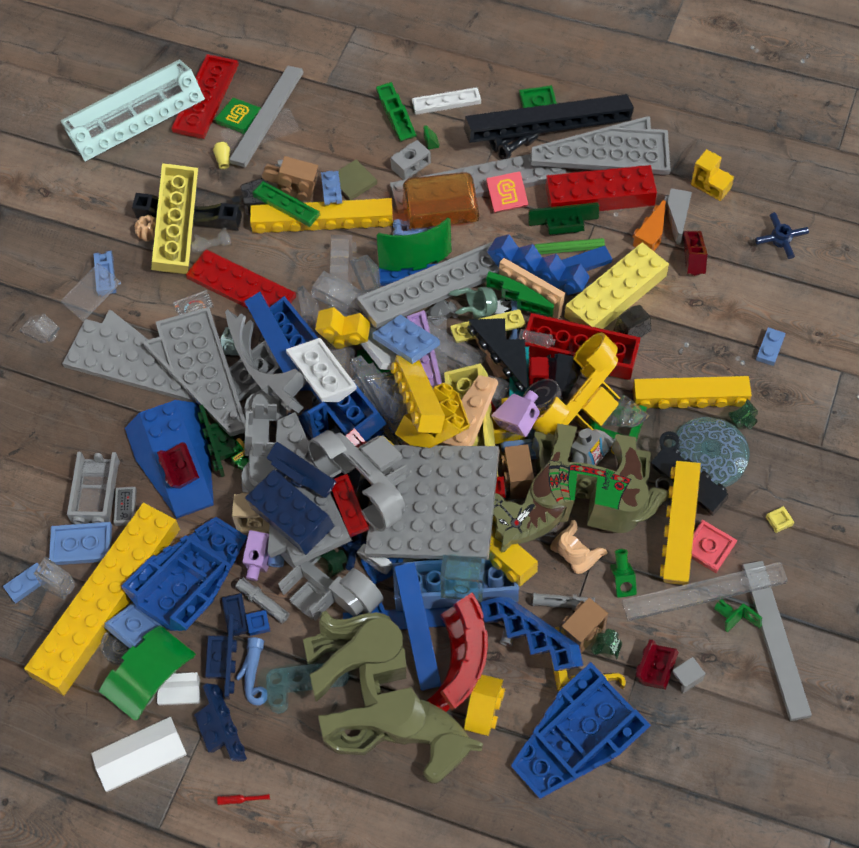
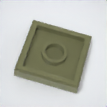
[338,159,377,200]

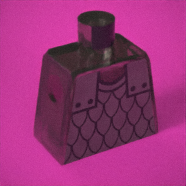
[232,178,268,215]
[613,305,652,337]

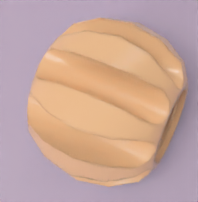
[135,215,156,242]

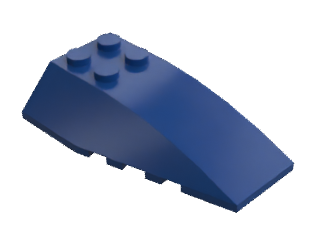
[125,400,214,518]
[121,517,247,631]
[511,662,651,799]

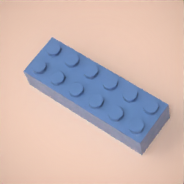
[392,559,519,611]

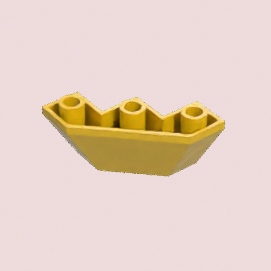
[395,383,470,448]

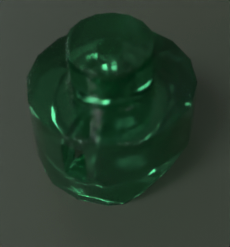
[728,399,758,429]
[320,549,347,578]
[591,629,623,659]

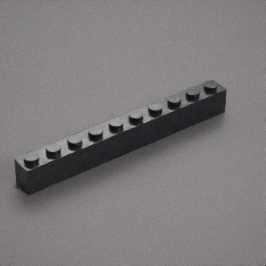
[463,94,634,143]

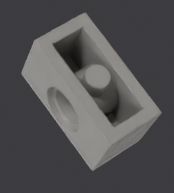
[391,140,431,180]

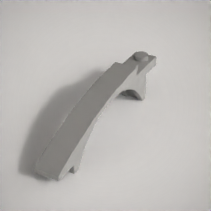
[225,309,307,413]

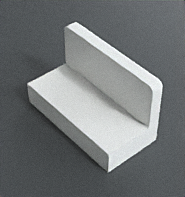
[157,672,200,706]

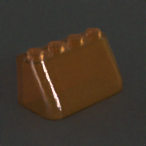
[402,172,479,229]

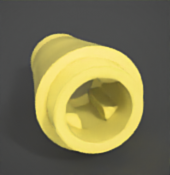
[213,142,230,169]

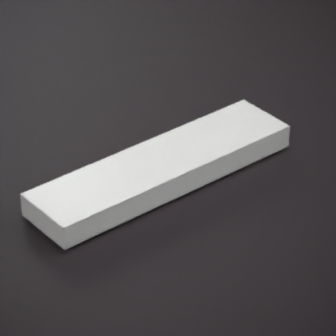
[412,87,481,115]

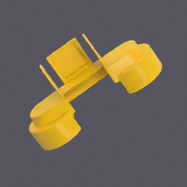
[532,332,620,435]

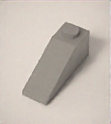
[664,188,692,245]

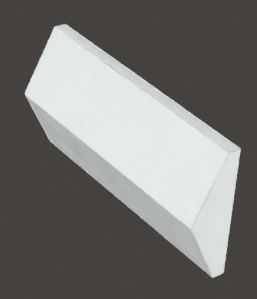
[286,338,357,402]
[91,717,187,792]

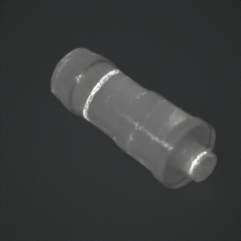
[519,329,555,348]

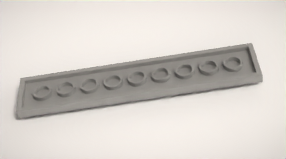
[390,154,566,214]
[356,242,499,328]

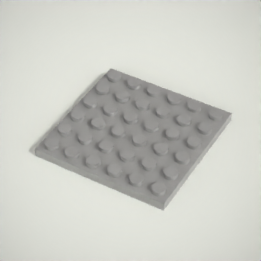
[365,445,499,560]

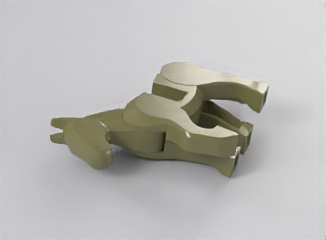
[303,611,483,784]

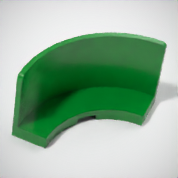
[376,218,452,271]
[99,625,196,720]

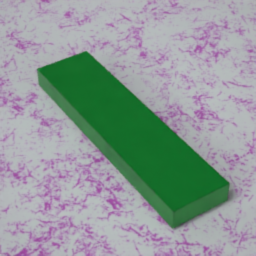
[252,181,320,227]

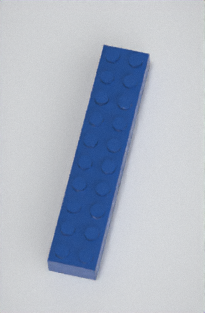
[270,296,387,441]

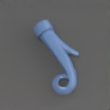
[236,638,268,705]

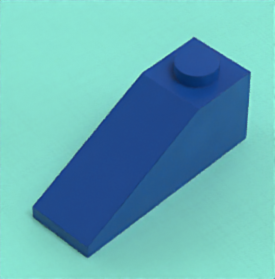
[300,402,329,439]

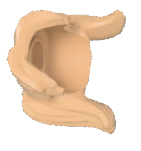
[550,520,608,574]

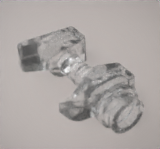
[191,228,232,253]

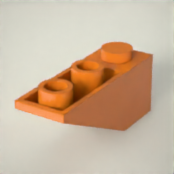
[632,200,666,251]

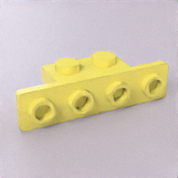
[450,309,526,343]

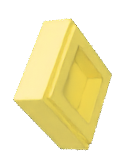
[766,506,794,533]

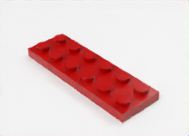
[172,54,239,139]
[186,249,296,309]

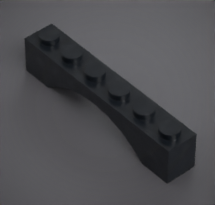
[132,193,242,231]

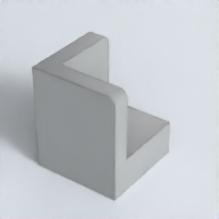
[673,657,706,693]

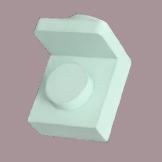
[221,327,239,355]

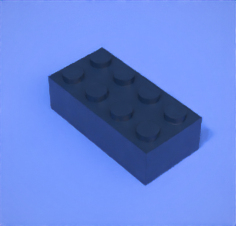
[245,470,335,555]

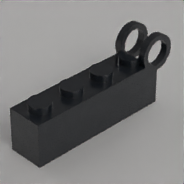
[651,431,728,516]

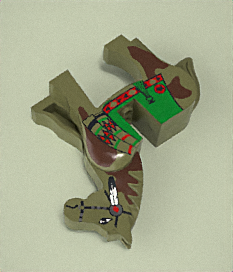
[492,424,669,552]

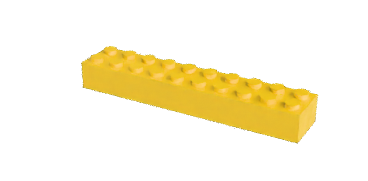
[24,503,180,696]

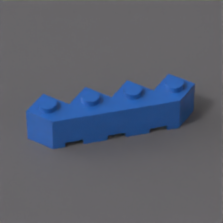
[487,234,590,295]
[481,597,584,671]

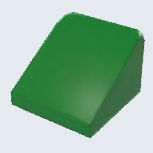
[423,125,440,150]

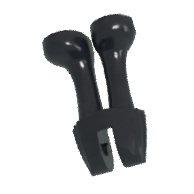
[489,133,540,160]

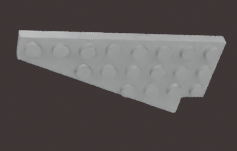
[531,116,670,175]
[143,307,246,437]
[62,310,199,405]
[268,412,352,567]

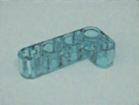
[266,663,350,714]

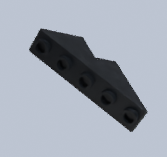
[467,318,527,393]

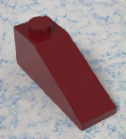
[683,231,708,276]

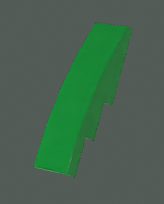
[376,82,417,142]
[486,271,554,318]

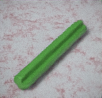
[534,238,605,254]

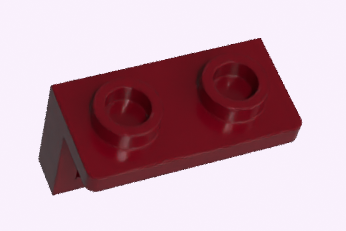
[157,442,199,489]
[636,639,679,690]

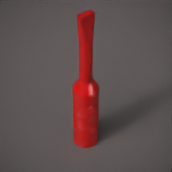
[217,794,270,805]

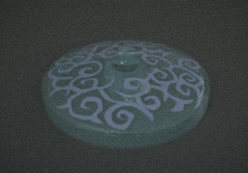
[671,417,750,487]

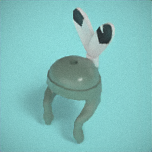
[449,287,511,319]

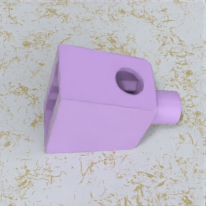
[491,390,540,437]
[243,530,269,581]

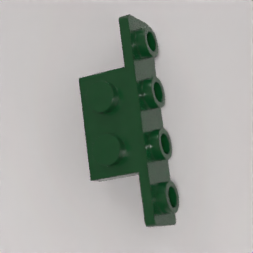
[528,203,599,235]
[198,404,238,477]

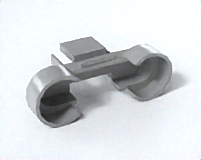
[241,390,287,493]
[307,430,408,532]
[278,551,383,621]

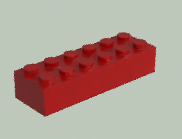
[545,165,657,211]
[523,313,641,380]

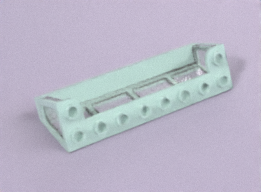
[60,59,205,161]

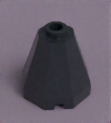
[547,353,583,402]

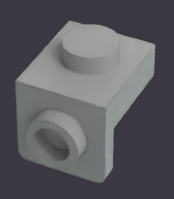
[426,300,459,327]

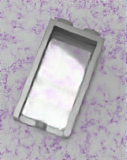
[67,452,120,524]

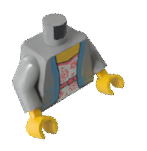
[571,428,615,466]

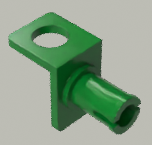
[610,549,637,598]
[714,599,762,632]

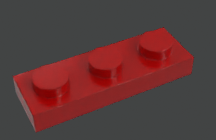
[332,474,369,537]

